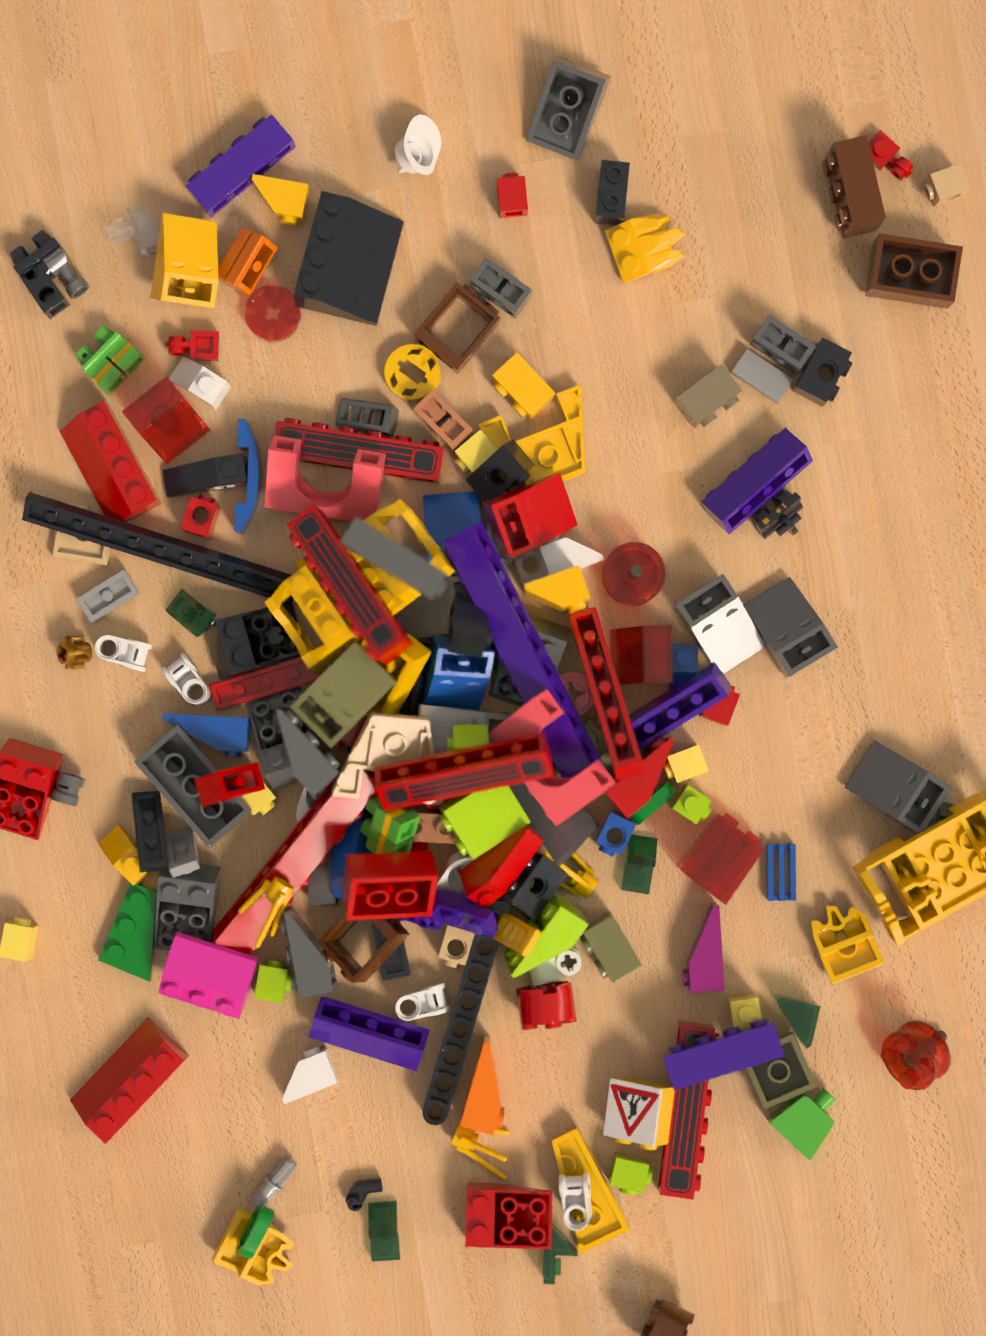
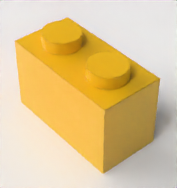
[492,353,555,420]

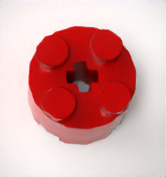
[516,981,577,1030]

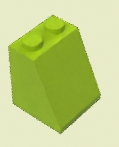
[439,786,531,860]

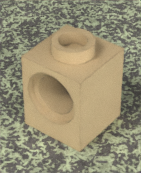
[924,163,971,207]
[438,925,474,968]

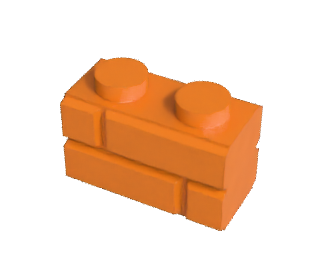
[218,227,278,296]

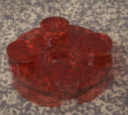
[245,285,302,343]

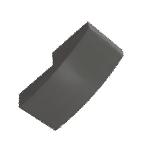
[308,845,338,906]

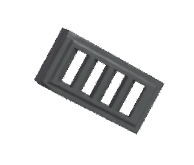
[335,398,399,437]

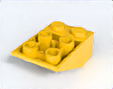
[150,213,219,308]

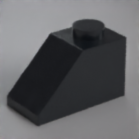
[448,592,492,658]

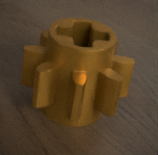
[57,636,92,670]

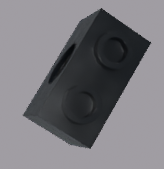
[595,160,630,225]
[793,337,853,407]
[465,439,535,502]
[501,852,568,921]

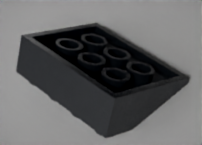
[293,191,404,326]

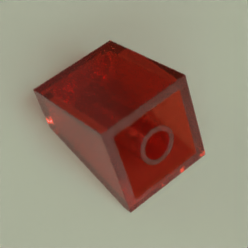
[122,376,211,465]
[610,625,673,685]
[676,813,764,905]

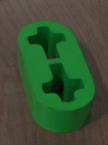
[630,781,678,826]
[236,1204,274,1260]

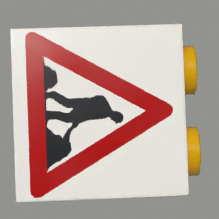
[603,1076,675,1150]

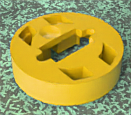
[384,344,441,402]

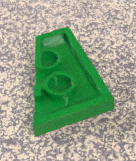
[98,883,157,982]

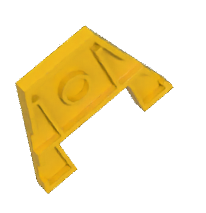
[478,385,586,485]

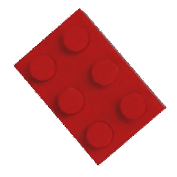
[341,851,438,921]

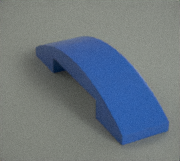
[234,419,262,534]

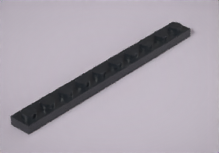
[22,492,294,605]

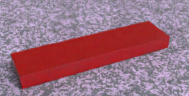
[209,657,323,711]

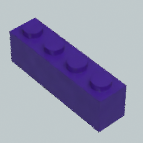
[186,114,296,218]
[701,428,813,535]
[629,662,731,751]
[308,996,430,1071]
[663,1017,785,1090]

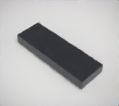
[131,791,169,873]

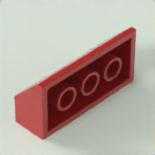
[60,401,162,522]
[70,1017,189,1144]

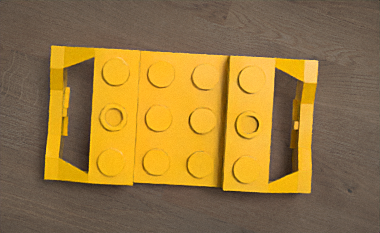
[264,498,455,674]
[852,790,986,946]

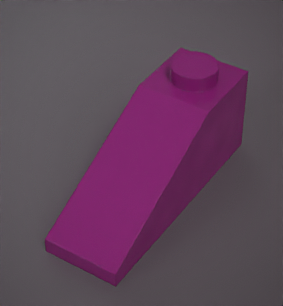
[682,903,725,993]

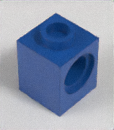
[595,811,636,857]

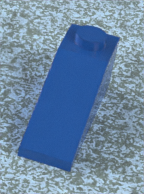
[163,713,251,757]
[330,808,371,898]

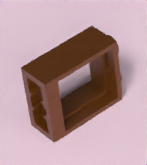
[414,282,500,374]
[318,912,410,983]

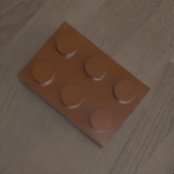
[822,135,886,238]
[865,233,963,309]

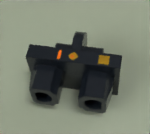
[752,488,803,539]

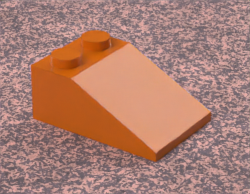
[460,1035,505,1136]

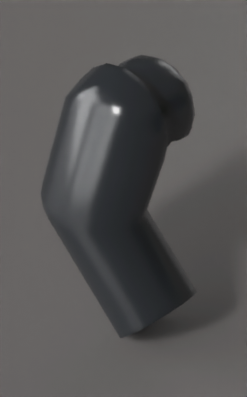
[346,1177,383,1211]

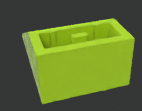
[504,892,589,978]

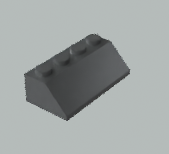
[134,724,252,848]

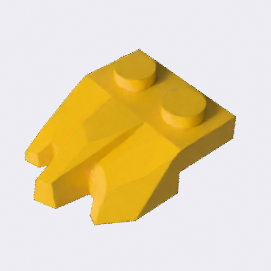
[605,214,686,284]
[811,906,885,985]
[212,1208,295,1285]

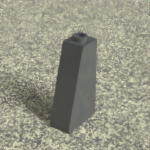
[340,517,449,601]
[509,782,600,866]

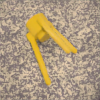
[543,852,599,898]
[238,877,294,948]
[451,1123,510,1180]

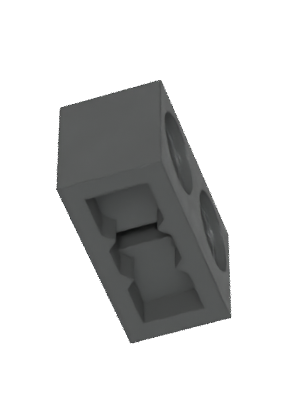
[470,258,532,319]
[749,315,816,375]

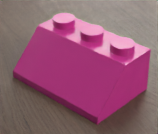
[158,932,258,1019]

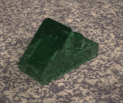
[165,589,216,638]
[621,834,658,894]
[368,1200,400,1262]
[543,1223,578,1284]

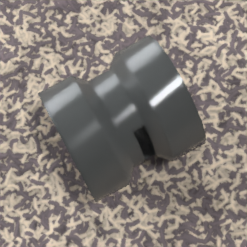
[50,771,85,806]

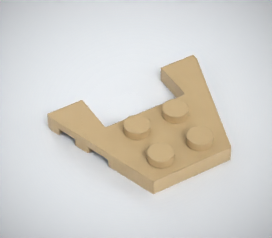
[331,712,443,805]

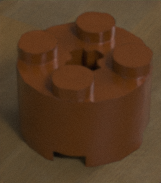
[640,1298,695,1336]

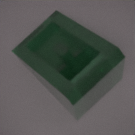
[773,994,821,1049]

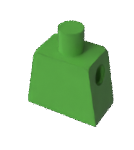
[766,1087,836,1160]

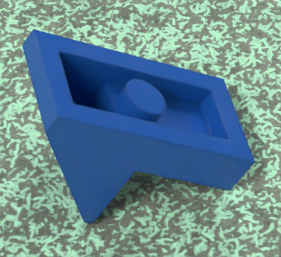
[668,644,698,690]

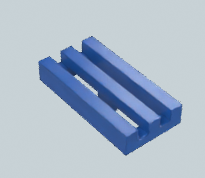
[766,844,796,901]

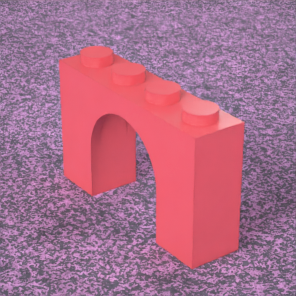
[264,435,386,522]
[488,690,615,826]

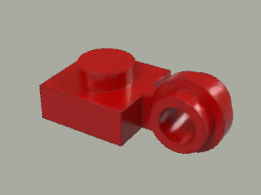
[869,130,913,180]
[165,331,219,361]

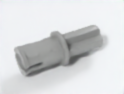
[249,1156,297,1207]

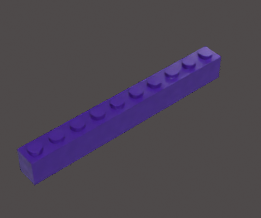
[443,522,606,778]

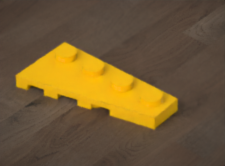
[552,1126,631,1254]

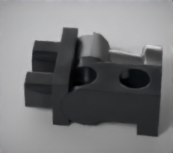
[10,230,90,319]

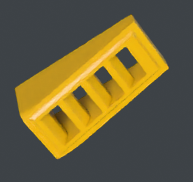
[493,913,541,957]

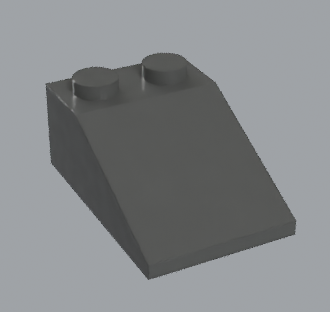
[526,56,611,161]

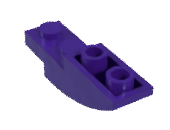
[396,889,498,938]

